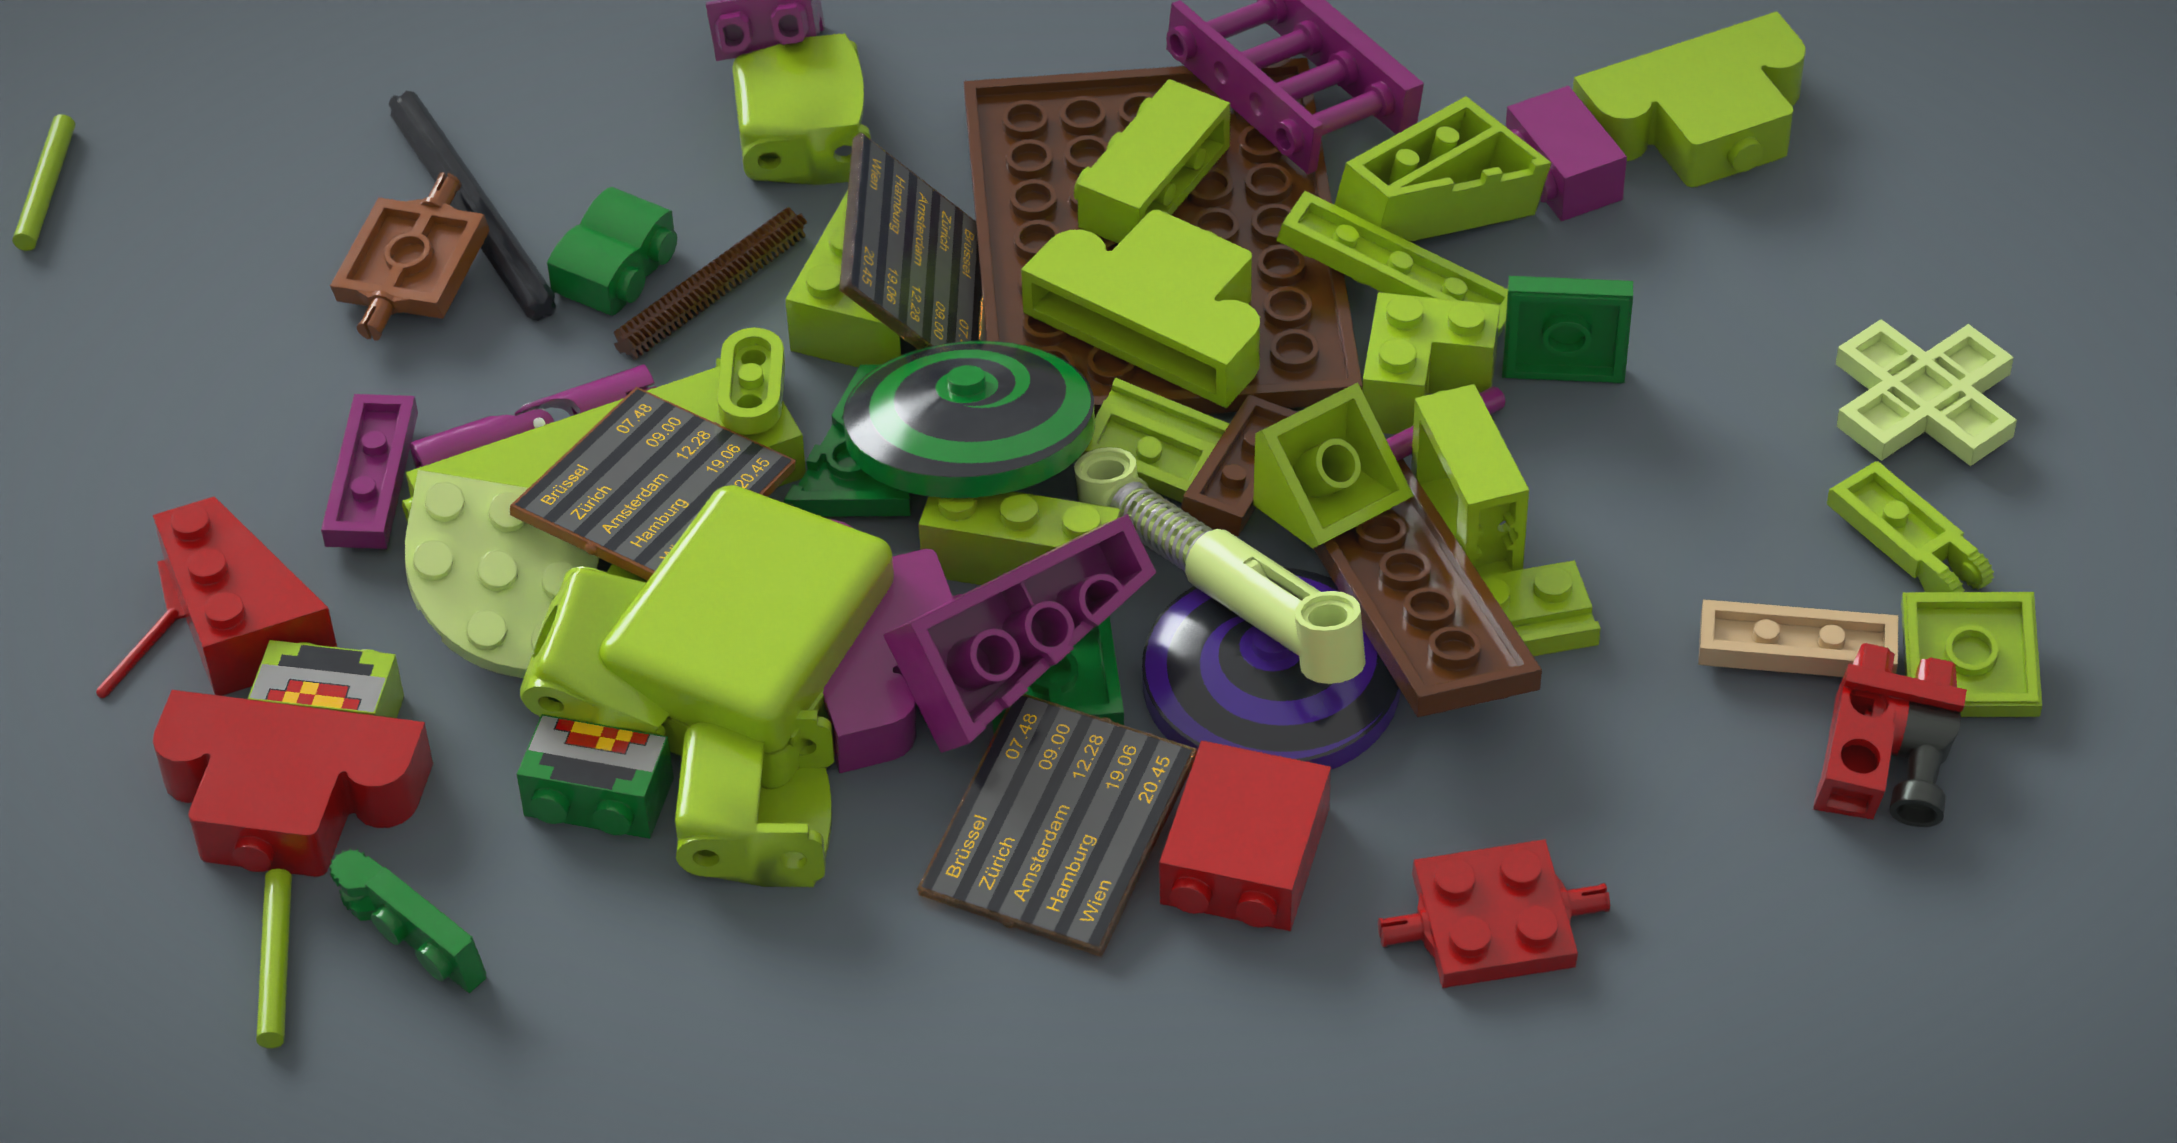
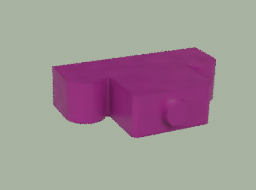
[823,519,962,774]

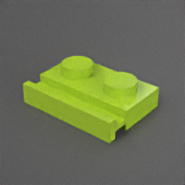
[1079,378,1229,503]
[1481,560,1601,656]

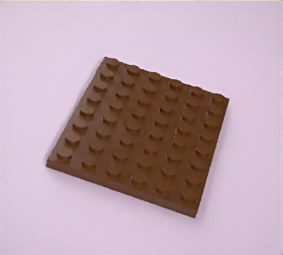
[964,57,1363,417]

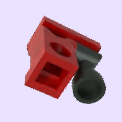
[1813,643,1967,827]

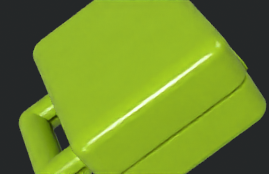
[600,485,894,789]

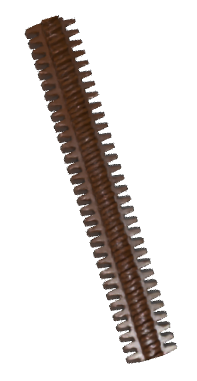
[613,207,807,360]

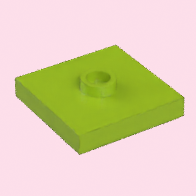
[1901,592,2042,717]

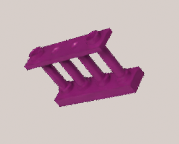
[1166,0,1424,175]

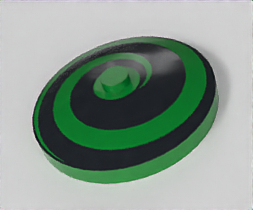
[843,341,1095,498]

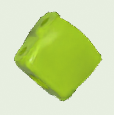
[732,33,871,185]
[520,566,669,736]
[675,710,835,887]

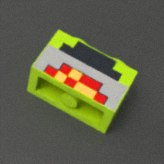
[248,640,404,718]

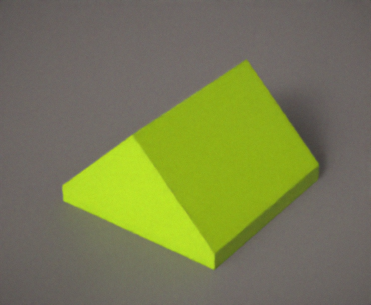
[1253,382,1414,548]

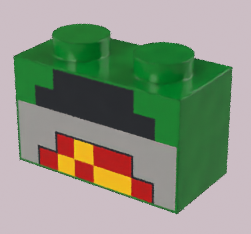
[516,714,674,839]

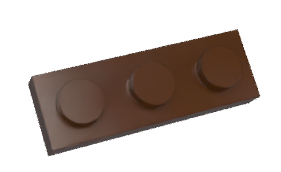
[1181,394,1297,537]

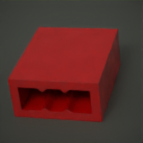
[1159,740,1331,932]

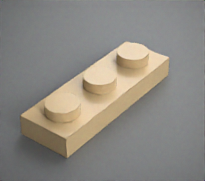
[1698,599,1898,677]

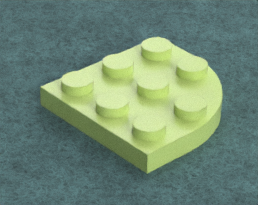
[405,470,599,678]

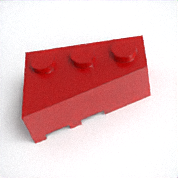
[153,496,337,696]

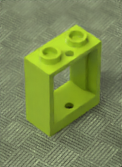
[1411,384,1529,576]

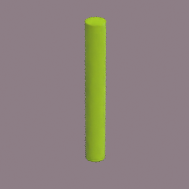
[12,114,75,251]
[256,869,292,1048]

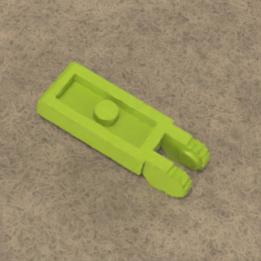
[1827,461,1994,592]

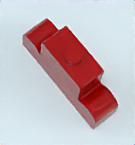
[153,690,433,877]

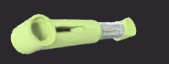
[1074,447,1366,684]

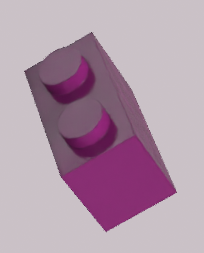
[1506,85,1627,222]

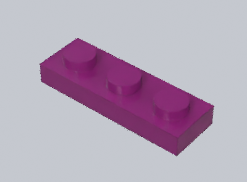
[321,394,418,549]

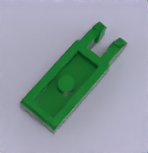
[329,848,487,994]

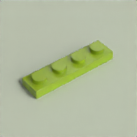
[1276,191,1508,337]

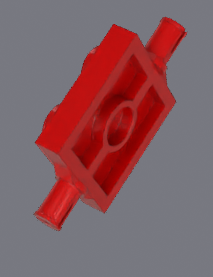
[1378,839,1610,988]

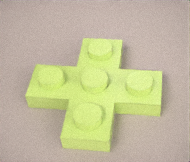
[1836,319,2017,466]

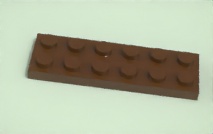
[1313,459,1542,718]

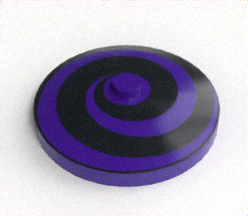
[1142,567,1401,770]

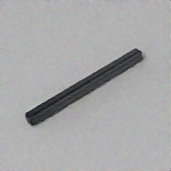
[389,90,557,321]

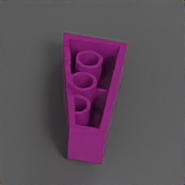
[883,514,1157,753]

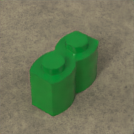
[547,187,678,316]

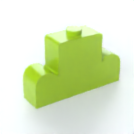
[1573,11,1806,188]
[1021,210,1260,408]

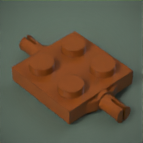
[330,172,490,341]

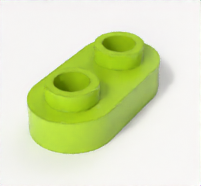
[717,327,785,435]

